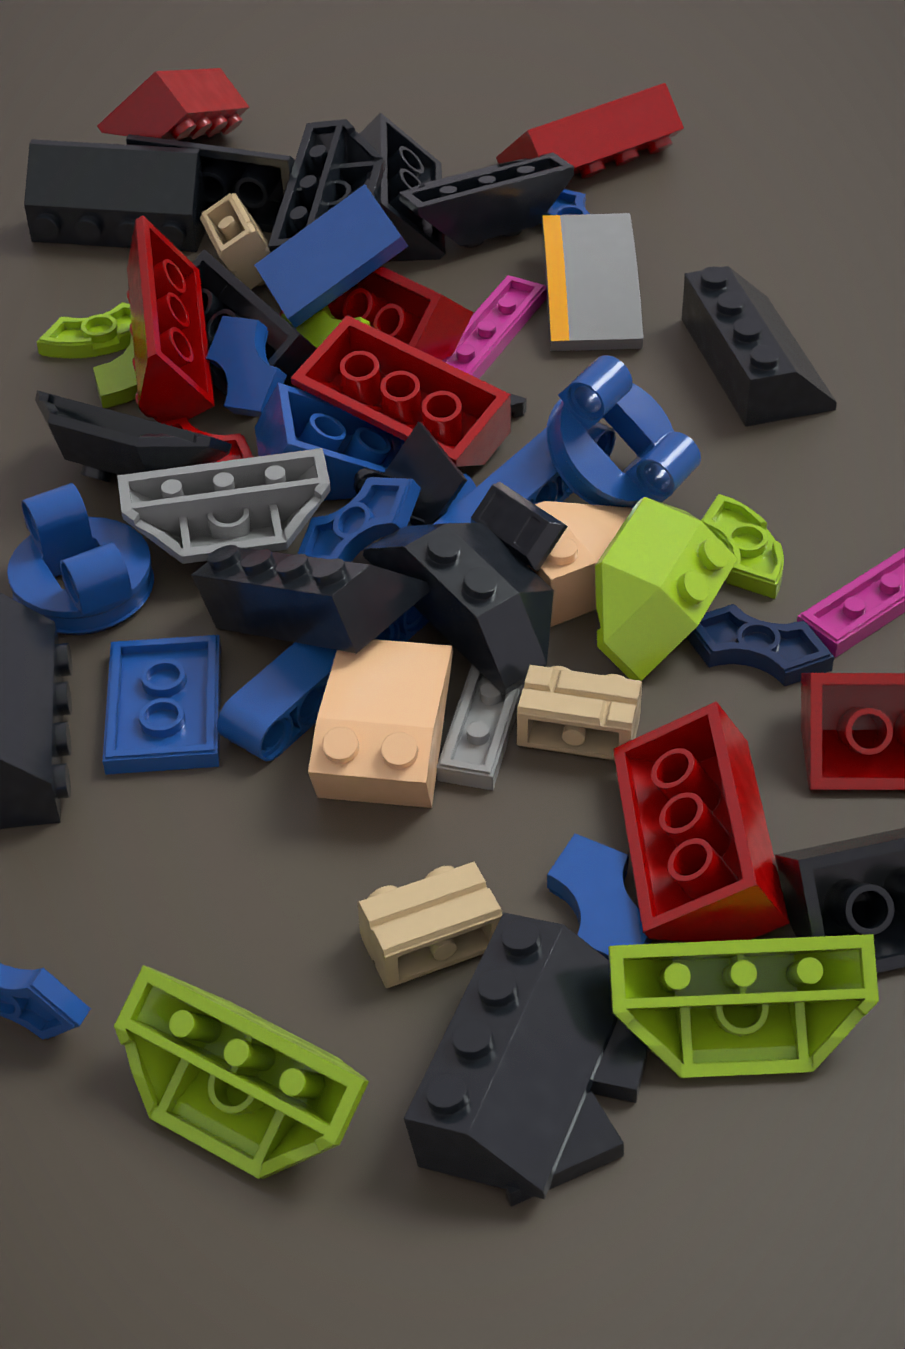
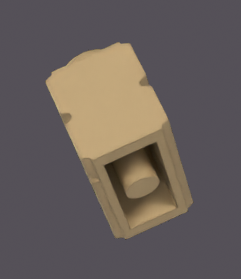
[200,193,271,289]
[517,665,642,761]
[357,862,502,988]

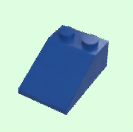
[255,383,405,501]

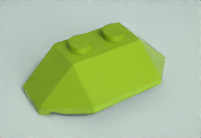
[595,497,738,681]
[608,934,879,1078]
[114,965,369,1179]

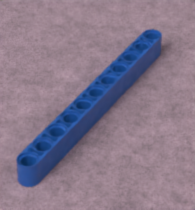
[217,422,616,762]

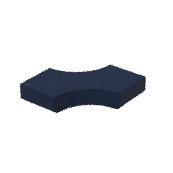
[686,604,834,687]

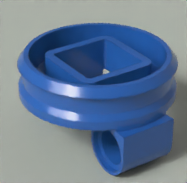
[546,355,701,508]
[7,483,154,635]

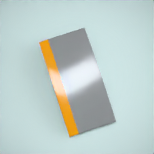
[542,213,644,351]

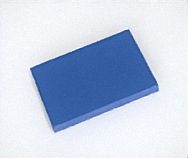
[254,184,408,328]
[102,635,221,775]

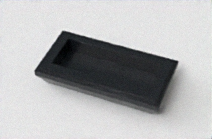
[470,482,568,572]

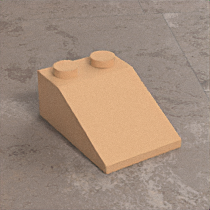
[529,501,633,627]
[308,639,453,808]

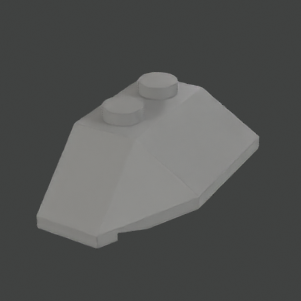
[117,448,331,564]

